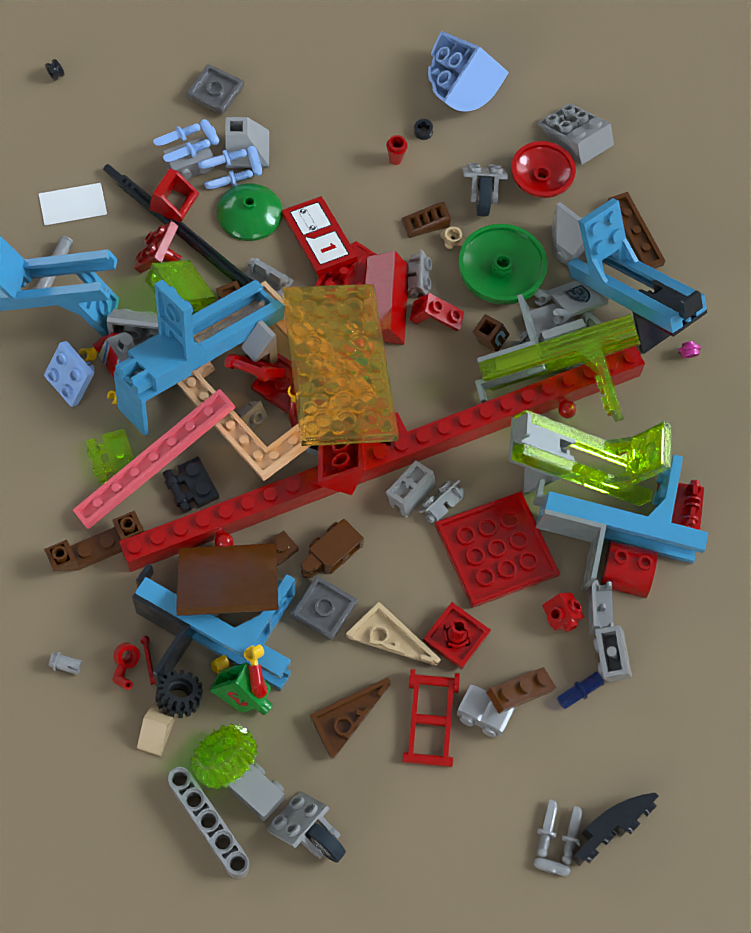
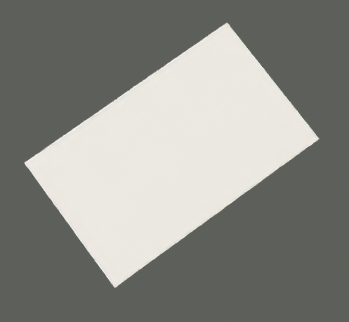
[39,183,107,225]

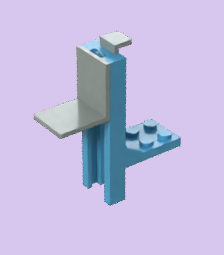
[532,455,708,591]

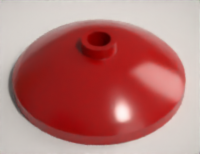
[511,141,576,198]

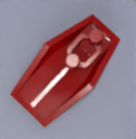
[312,241,377,308]

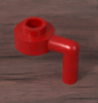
[112,642,140,690]

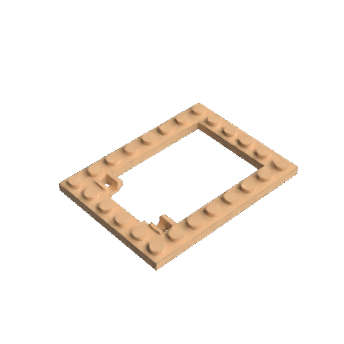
[176,281,376,481]

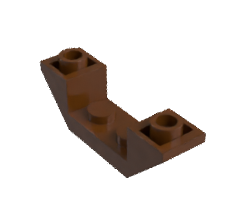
[44,510,144,571]

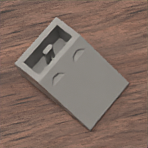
[538,103,614,165]

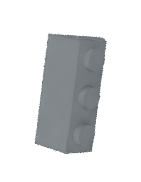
[107,308,159,346]

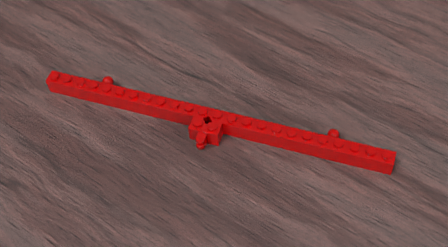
[119,345,645,572]

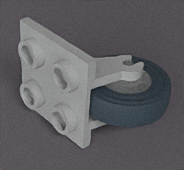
[462,163,508,217]
[266,791,346,863]

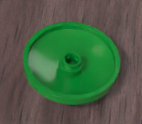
[458,224,547,305]

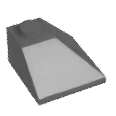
[551,202,585,266]

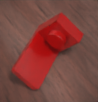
[409,293,464,331]

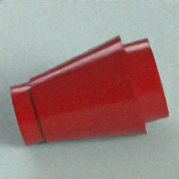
[386,135,408,165]

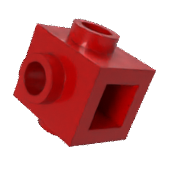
[542,592,585,632]

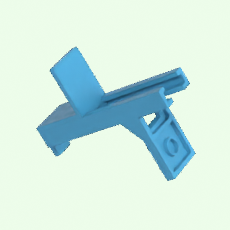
[0,236,120,337]

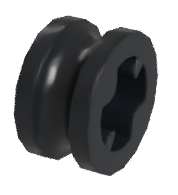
[45,59,65,81]
[414,119,433,140]

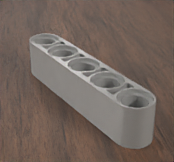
[168,767,250,879]

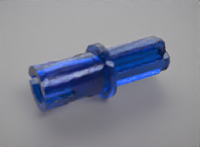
[557,672,605,709]

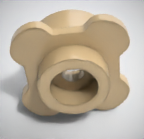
[440,227,465,249]

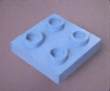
[44,341,94,407]

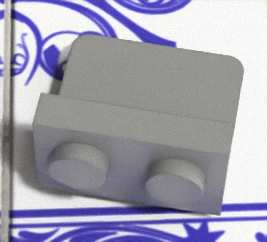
[530,303,586,350]

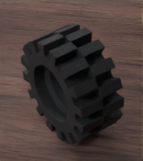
[155,670,203,718]

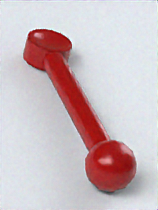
[140,636,155,685]

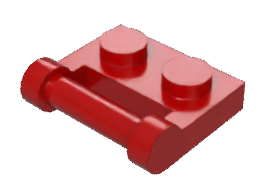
[225,354,286,382]

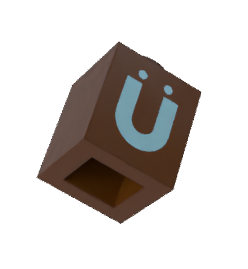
[472,314,510,352]

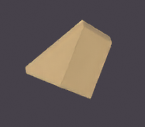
[137,701,177,757]

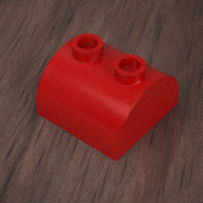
[600,540,658,598]

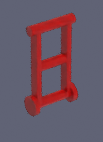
[402,669,460,767]

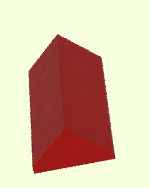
[360,251,409,345]
[318,407,365,495]

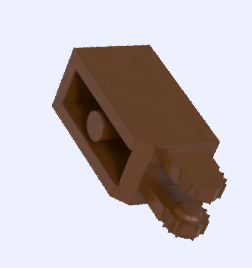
[301,519,364,579]

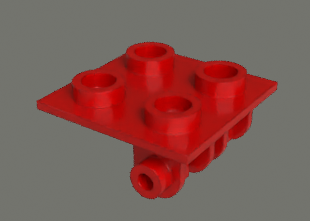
[657,480,704,530]

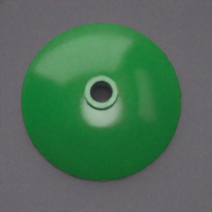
[217,183,282,241]

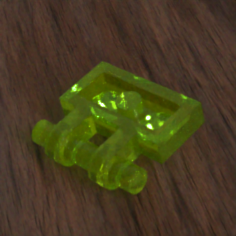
[87,428,134,484]

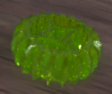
[191,723,258,789]

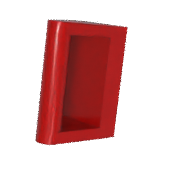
[149,168,199,222]

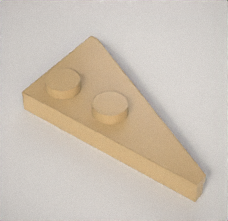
[346,602,441,666]

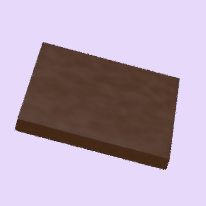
[176,543,279,616]

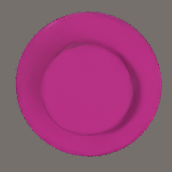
[678,341,701,358]

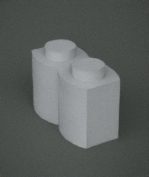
[456,684,515,738]

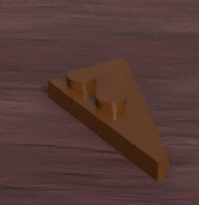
[310,677,391,760]

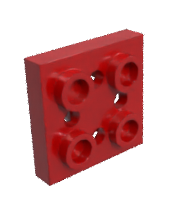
[134,221,182,273]
[423,602,491,670]

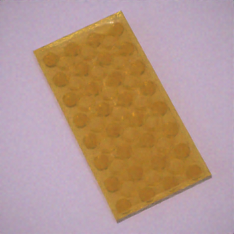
[282,284,399,446]

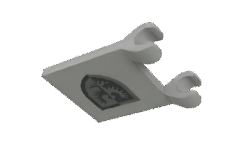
[534,280,608,326]

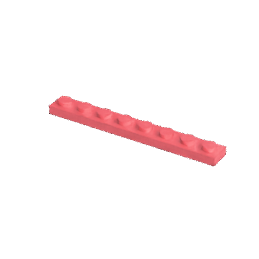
[73,389,236,529]

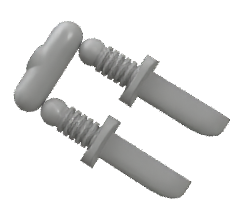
[534,799,582,876]

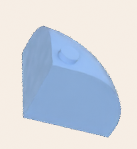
[428,31,509,112]

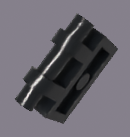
[163,456,220,513]

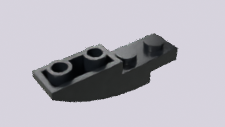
[572,793,659,866]

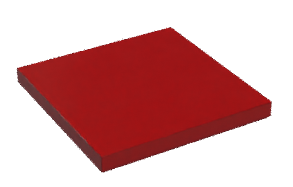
[435,491,560,608]

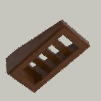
[402,202,451,238]

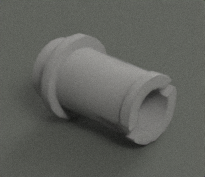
[49,651,82,675]

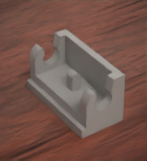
[386,460,436,518]
[587,580,614,635]

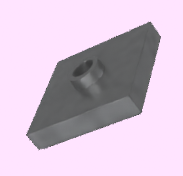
[186,64,245,115]
[291,575,358,641]

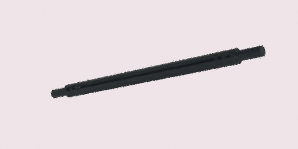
[103,164,253,287]

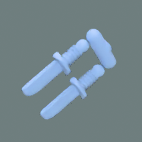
[153,119,219,162]
[197,146,262,189]

